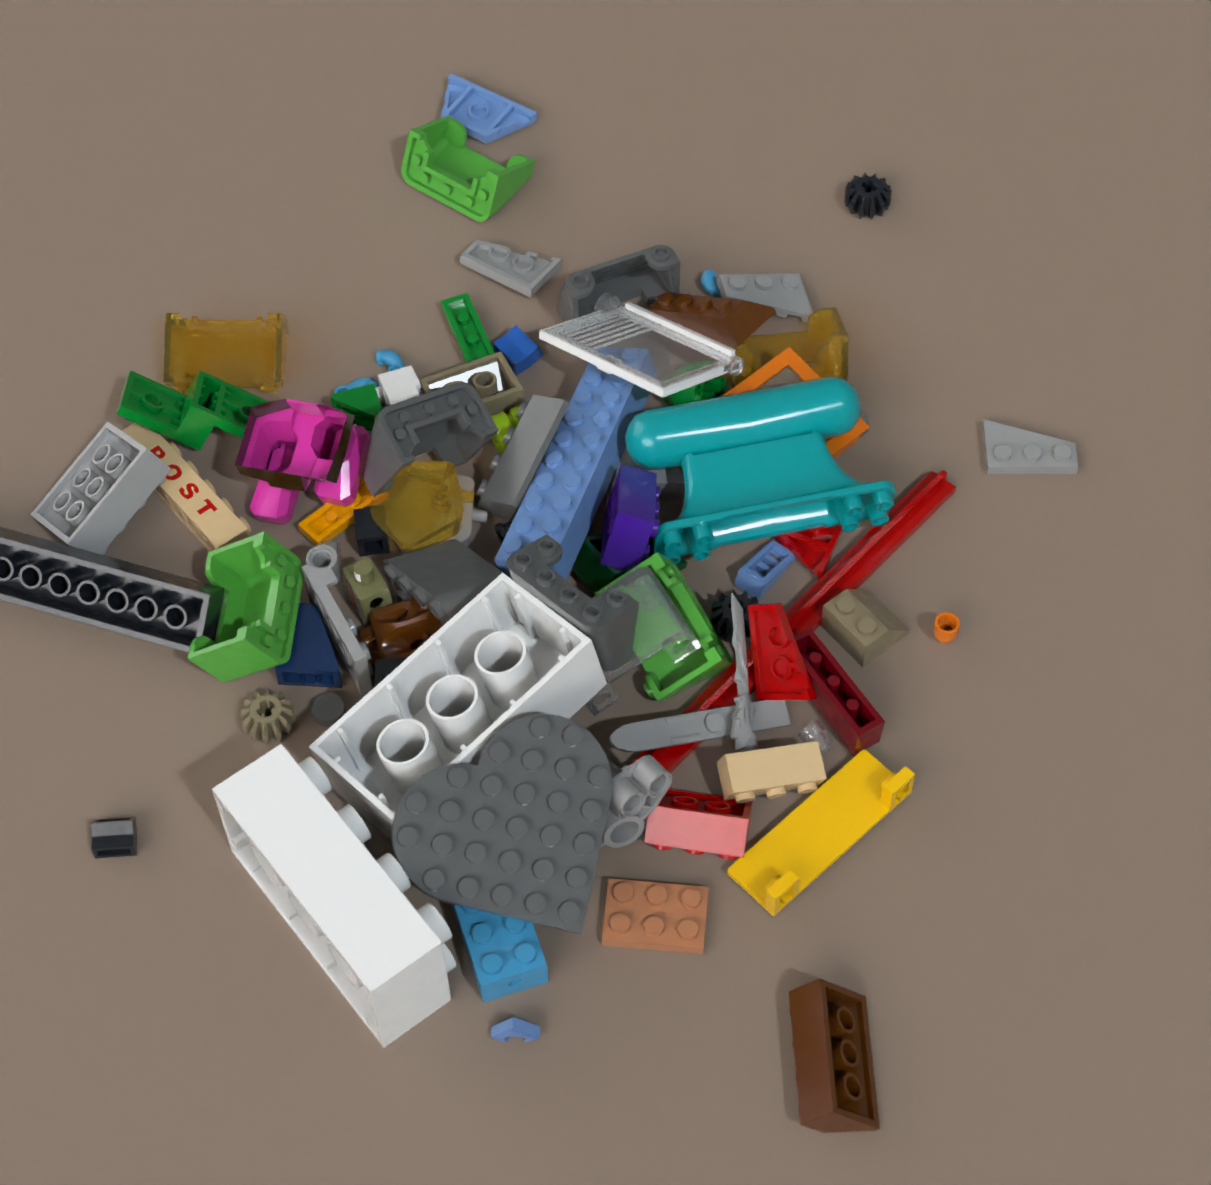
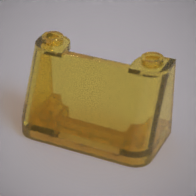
[726,307,848,390]
[163,313,289,393]

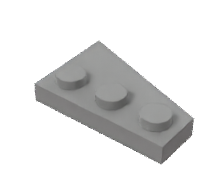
[460,240,562,298]
[717,273,814,324]
[982,419,1078,474]

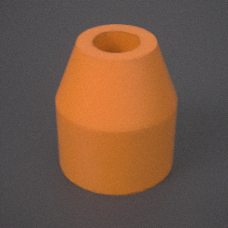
[933,612,960,644]

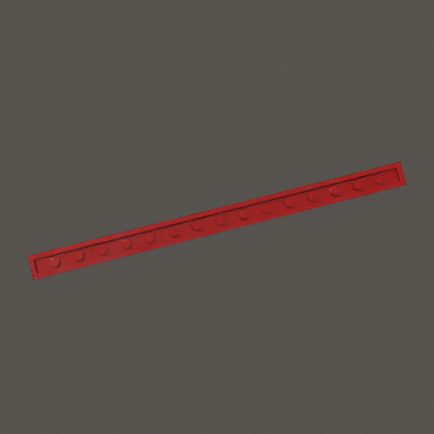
[628,470,956,773]

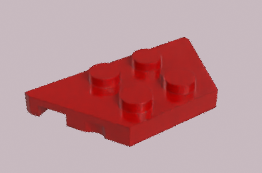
[774,525,843,578]

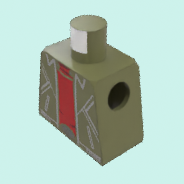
[341,557,393,627]

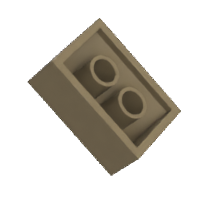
[419,351,525,415]

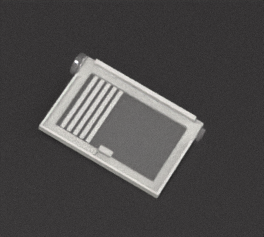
[539,293,744,398]

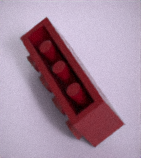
[794,627,885,756]

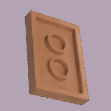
[602,878,709,954]

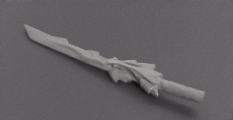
[730,593,758,752]

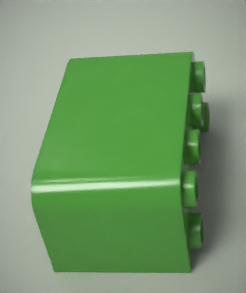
[188,532,304,683]

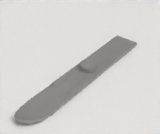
[609,700,791,752]

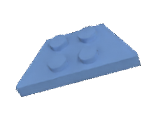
[441,73,537,144]

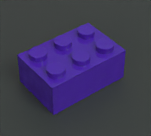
[600,464,661,571]

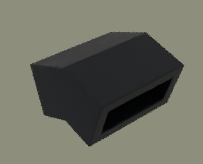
[91,817,137,859]

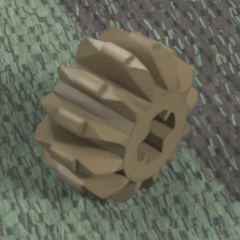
[240,688,296,745]

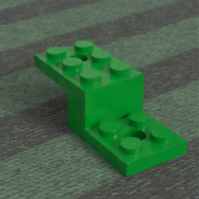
[116,370,270,451]

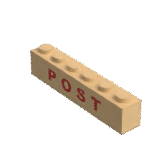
[122,423,252,552]

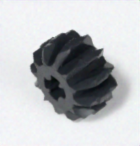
[844,172,892,220]
[710,589,759,642]

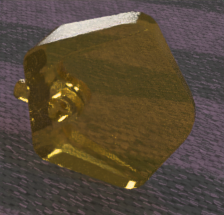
[370,461,474,552]

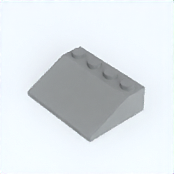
[30,421,171,555]

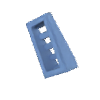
[734,539,796,600]

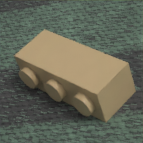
[716,741,827,803]

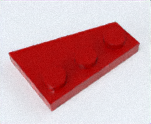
[748,603,817,700]

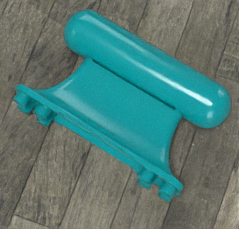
[625,377,896,564]

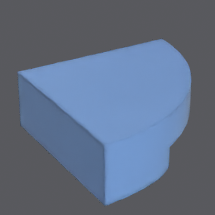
[491,1017,540,1042]

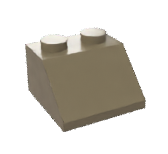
[821,589,910,667]

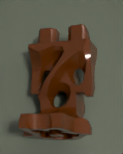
[359,599,442,670]

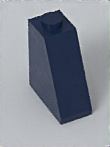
[275,603,342,688]

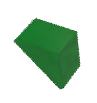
[330,383,382,432]

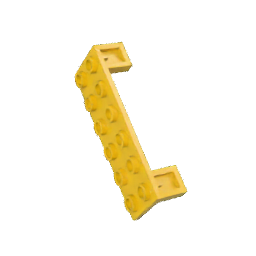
[727,750,915,917]

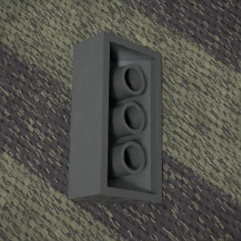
[476,394,570,522]

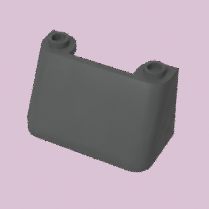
[556,245,680,341]
[364,382,499,496]

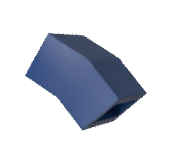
[493,325,544,376]

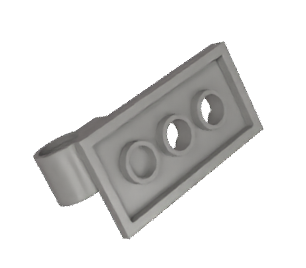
[302,545,374,694]

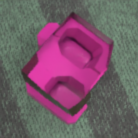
[235,399,371,525]

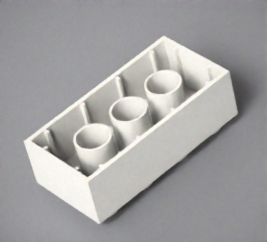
[309,572,607,841]
[212,744,456,1048]

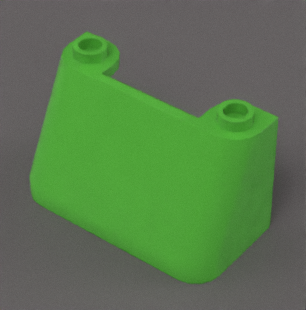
[401,116,536,222]
[595,552,734,702]

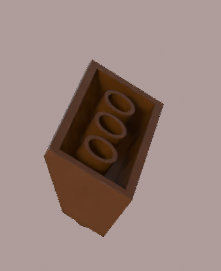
[648,292,776,347]
[789,978,880,1133]

